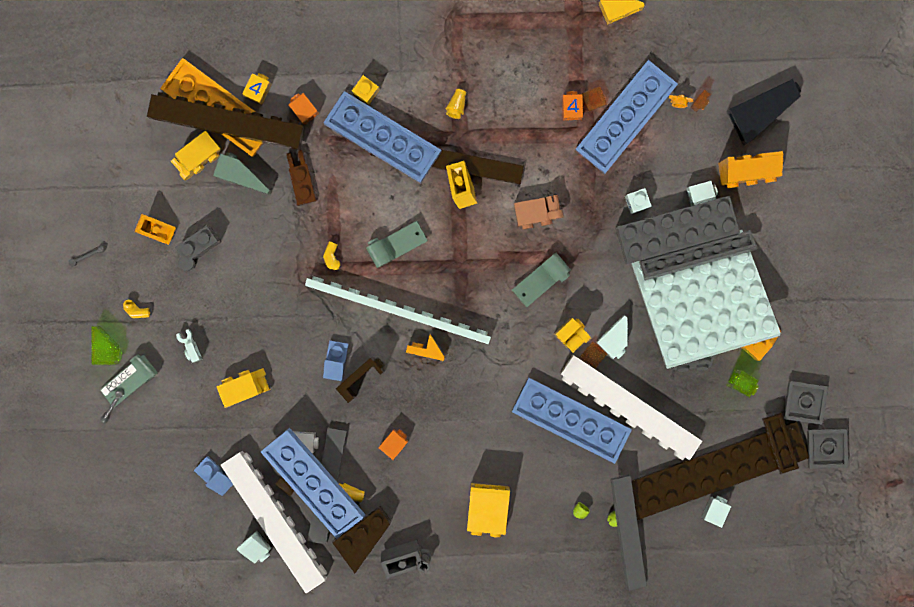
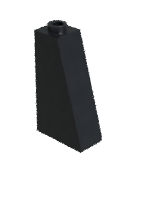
[727,79,801,146]

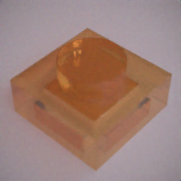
[582,86,607,112]
[690,90,710,112]
[580,342,607,368]

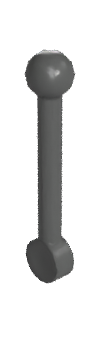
[69,245,106,266]
[100,390,124,423]

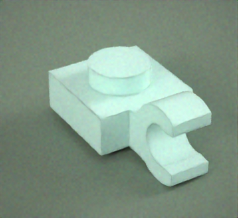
[176,329,202,363]

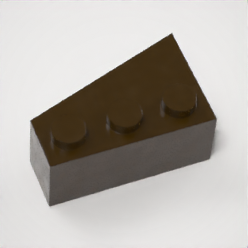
[332,506,391,574]

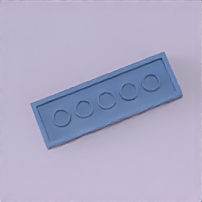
[575,60,678,174]
[323,91,441,183]
[512,378,632,464]
[261,428,365,539]

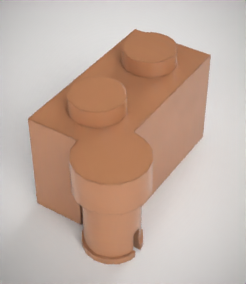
[514,195,564,230]

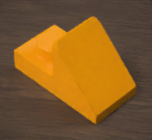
[134,214,176,245]
[406,334,445,361]

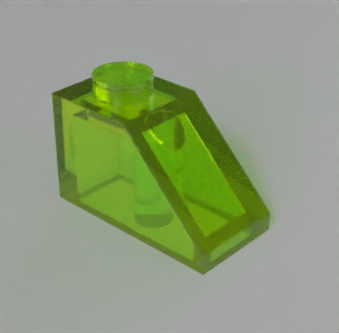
[91,326,122,365]
[726,369,759,398]

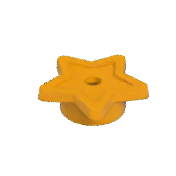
[669,95,693,108]

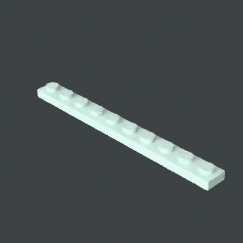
[305,276,491,344]

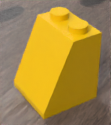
[467,483,510,537]

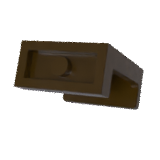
[336,357,385,403]

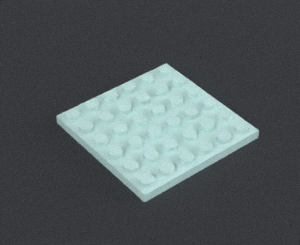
[632,230,781,369]

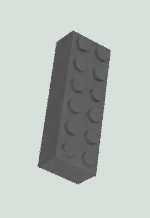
[615,196,740,265]

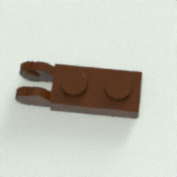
[286,150,316,206]

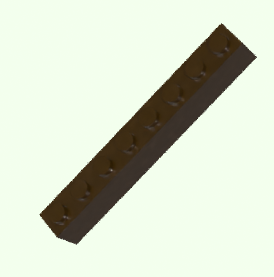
[147,92,305,150]

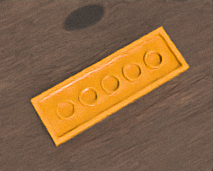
[160,58,263,157]

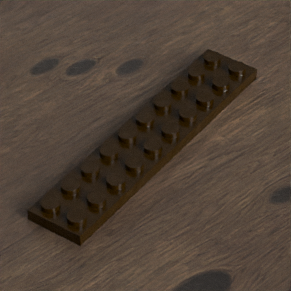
[631,422,809,520]

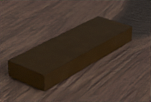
[762,413,799,474]

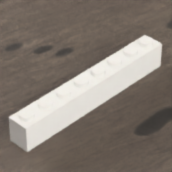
[560,355,702,460]
[221,451,327,593]

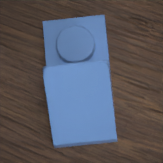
[323,340,349,381]
[194,456,233,496]

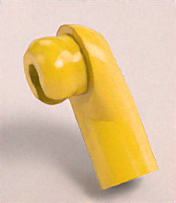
[323,241,340,270]
[123,299,150,318]

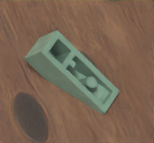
[213,152,272,195]

